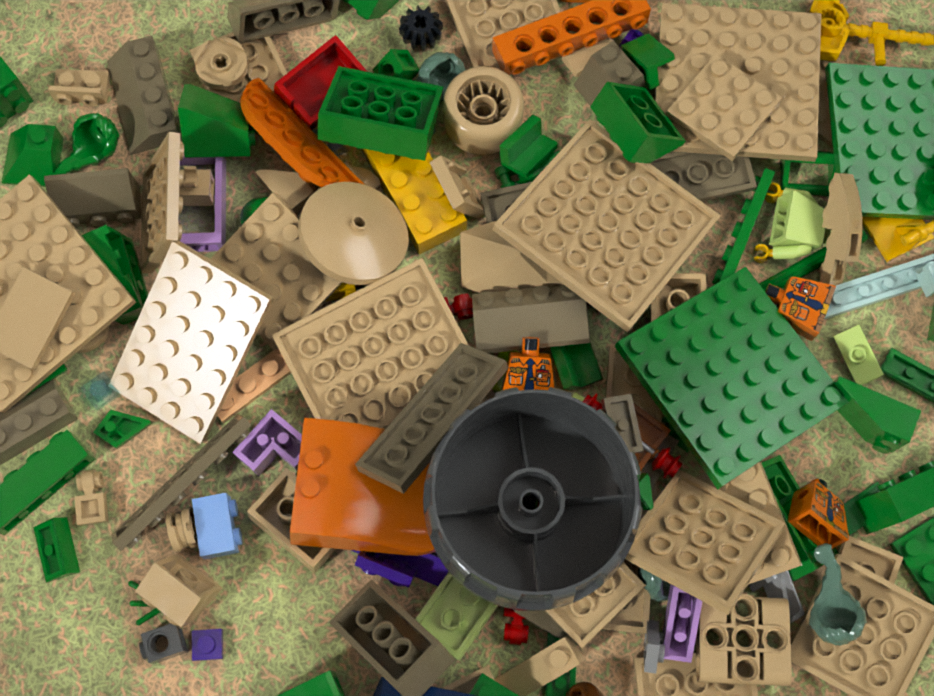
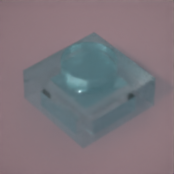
[80,371,121,411]

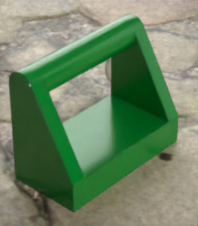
[780,151,835,196]

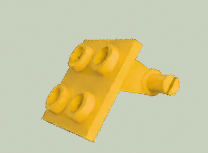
[862,217,934,262]

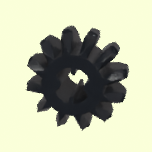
[399,5,443,51]

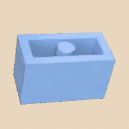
[192,493,243,559]

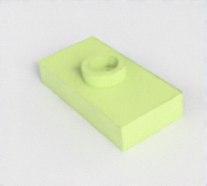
[833,325,885,385]

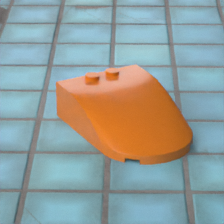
[290,417,435,556]

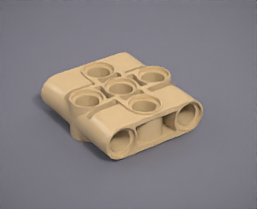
[695,594,792,686]

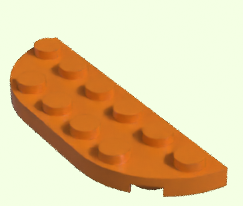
[240,78,365,187]

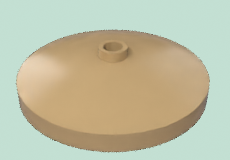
[298,182,409,285]

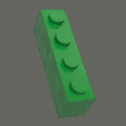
[0,430,95,536]

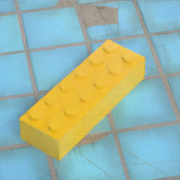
[362,149,467,255]

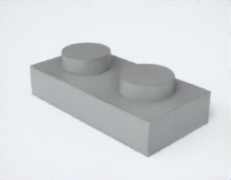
[644,620,665,674]

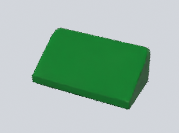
[33,517,80,583]

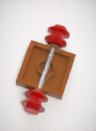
[582,393,683,479]

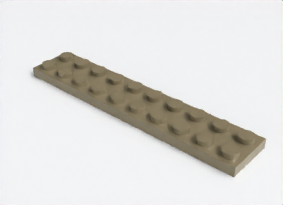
[480,151,757,223]

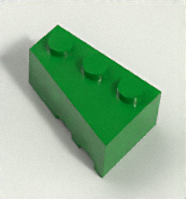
[82,225,148,325]
[855,460,934,534]

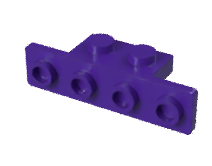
[351,550,448,588]

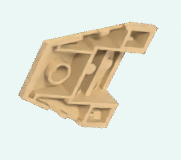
[460,220,563,293]

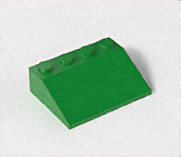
[318,66,443,161]

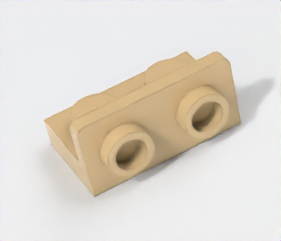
[48,69,111,107]

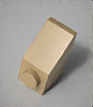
[255,169,317,215]

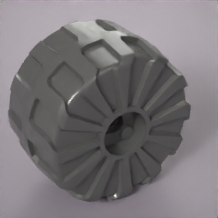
[423,387,643,611]

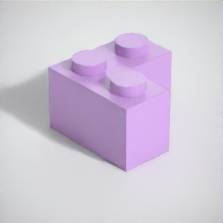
[232,409,302,476]

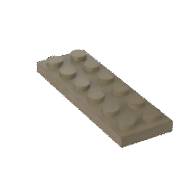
[355,343,508,494]
[112,414,251,551]

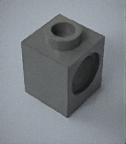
[139,624,189,664]

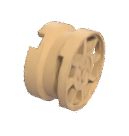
[166,507,198,553]

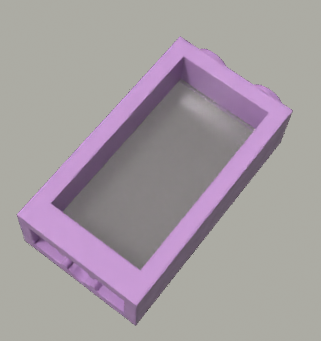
[178,156,226,252]

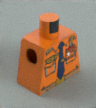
[765,277,836,341]
[501,337,554,391]
[788,479,849,549]

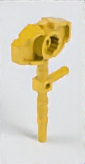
[809,0,934,66]

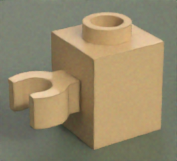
[179,166,215,206]

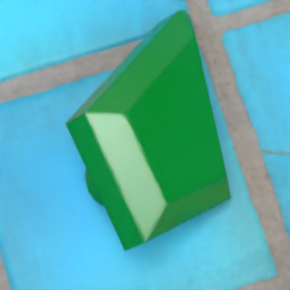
[93,409,152,449]

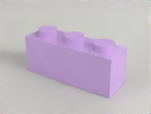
[663,584,703,663]

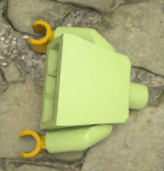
[754,182,831,263]

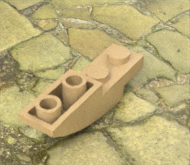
[819,173,862,286]

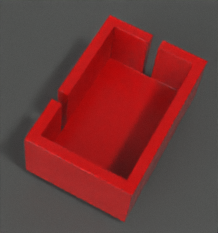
[273,35,368,130]

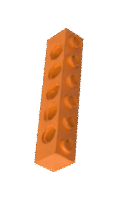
[492,0,651,75]

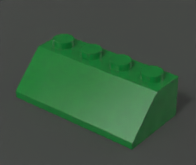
[762,455,839,582]

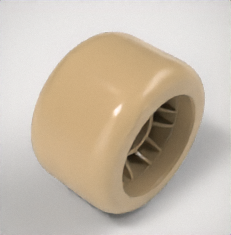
[443,66,524,155]

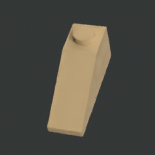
[495,635,585,696]

